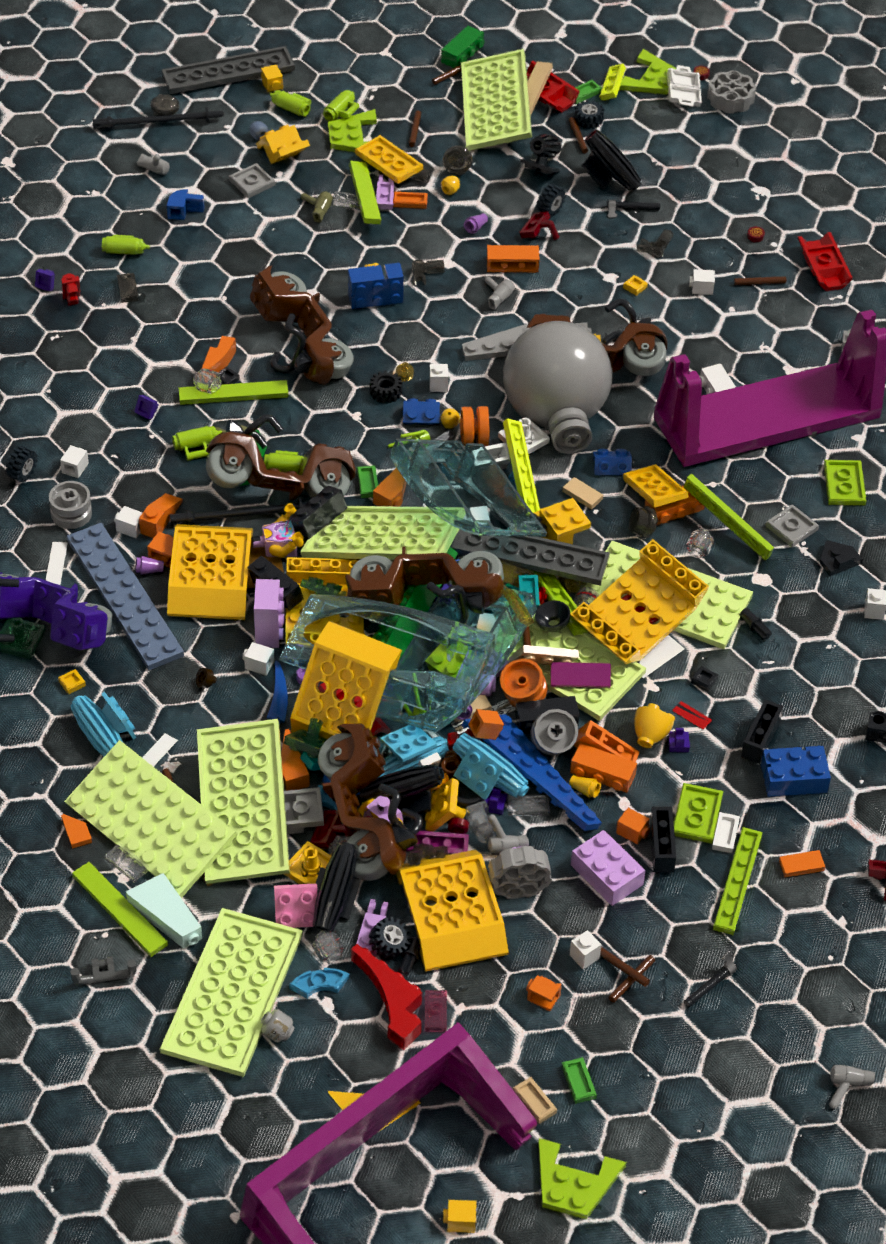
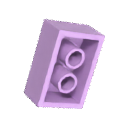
[254,579,285,648]
[571,830,645,906]

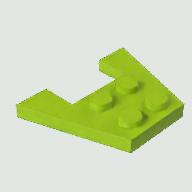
[619,49,676,95]
[328,109,377,152]
[538,1138,626,1220]

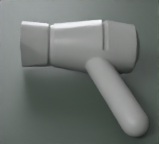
[137,154,170,175]
[485,277,515,310]
[488,814,529,854]
[829,1065,875,1109]

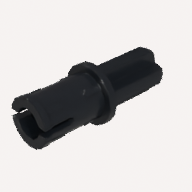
[739,608,772,640]
[398,937,420,977]

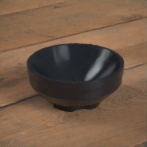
[535,600,570,632]

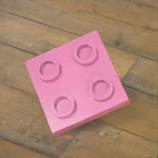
[274,884,317,928]

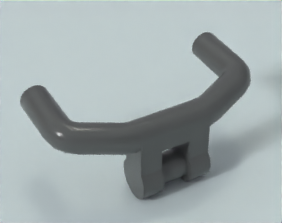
[70,956,137,984]

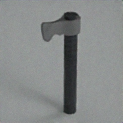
[607,200,660,218]
[684,951,737,1008]

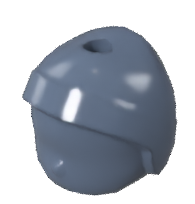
[250,121,268,140]

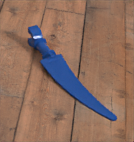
[266,661,288,725]

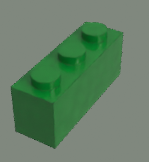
[441,25,485,68]

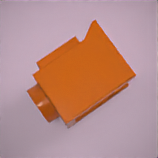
[526,975,562,1011]

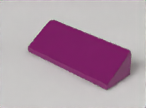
[550,662,611,688]
[405,831,469,854]

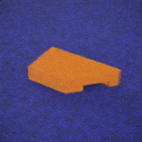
[61,814,92,849]

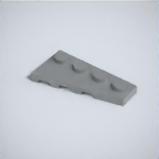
[462,324,528,361]

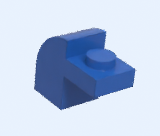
[167,189,204,220]

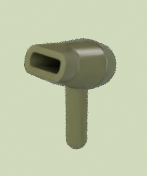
[301,192,333,223]

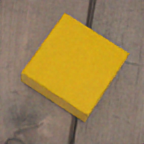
[623,275,648,296]
[58,669,86,695]

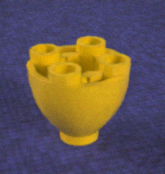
[634,703,675,748]

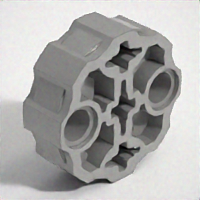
[707,71,756,114]
[488,846,552,899]

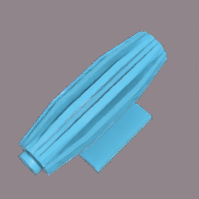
[71,691,137,757]
[378,722,449,778]
[453,733,529,800]

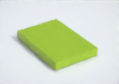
[824,460,866,505]
[674,783,723,844]

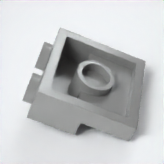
[284,787,324,834]

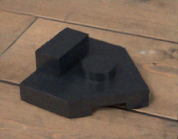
[820,540,863,576]

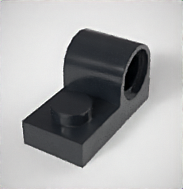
[865,711,886,743]

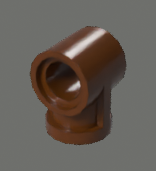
[441,750,462,780]

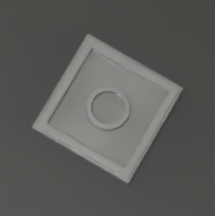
[229,163,276,198]
[765,504,819,547]

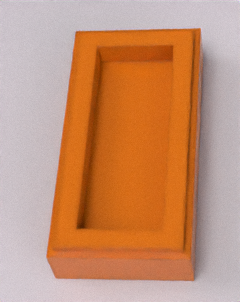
[393,192,428,209]
[779,850,826,877]

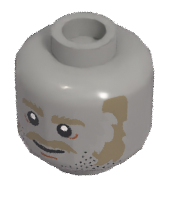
[260,1009,294,1042]

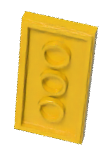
[355,135,423,184]
[623,464,689,508]

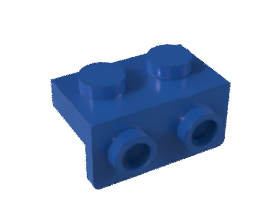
[403,399,440,425]
[593,449,632,475]

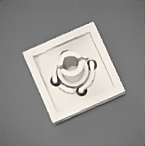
[498,417,550,454]

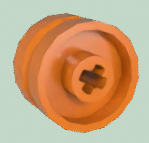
[460,406,489,447]
[500,658,548,707]

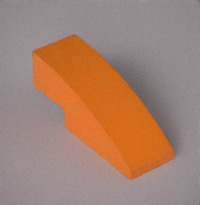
[201,336,236,385]

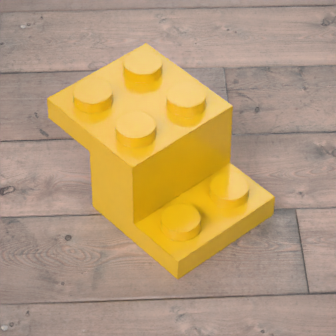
[256,124,310,164]
[539,498,591,544]

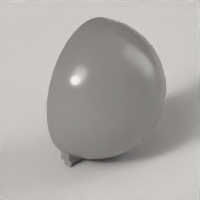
[503,321,612,428]

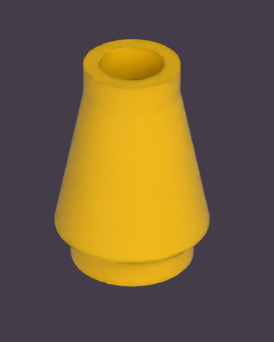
[569,775,601,798]

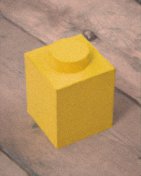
[261,65,283,92]
[443,1200,476,1233]

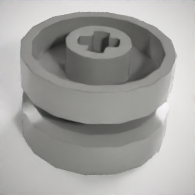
[548,407,592,454]
[49,481,92,529]
[530,709,578,756]

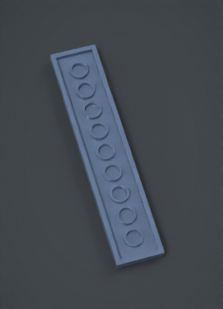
[67,523,184,671]

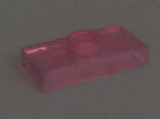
[425,990,447,1032]

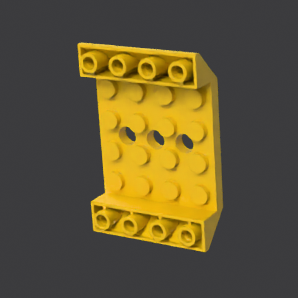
[167,524,253,620]
[570,539,709,664]
[285,557,365,650]
[290,621,402,746]
[396,850,509,972]

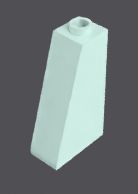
[126,873,202,948]

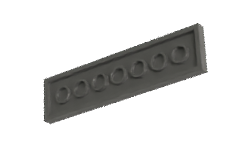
[162,46,295,94]
[451,521,610,586]

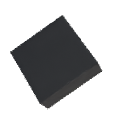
[214,367,240,385]
[691,666,718,691]

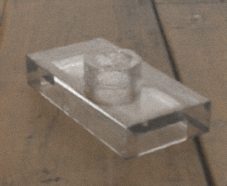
[333,191,360,210]
[507,795,550,816]
[105,843,149,883]

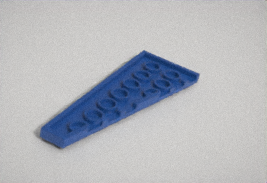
[461,714,602,831]

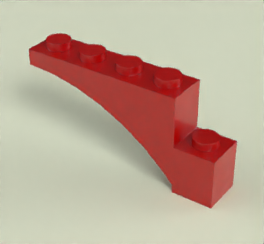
[351,944,422,1050]

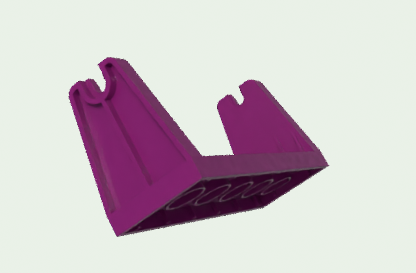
[653,310,886,467]
[239,1022,537,1244]

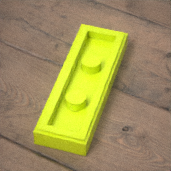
[599,64,626,101]

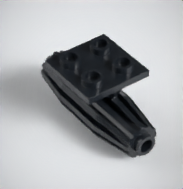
[581,129,641,191]
[520,134,562,174]
[359,764,444,819]
[313,842,361,933]

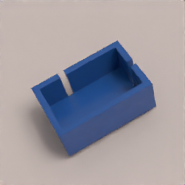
[348,263,404,309]
[761,746,831,797]

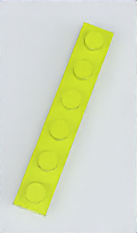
[503,418,540,513]

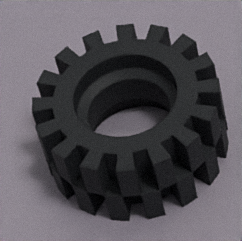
[370,370,402,403]

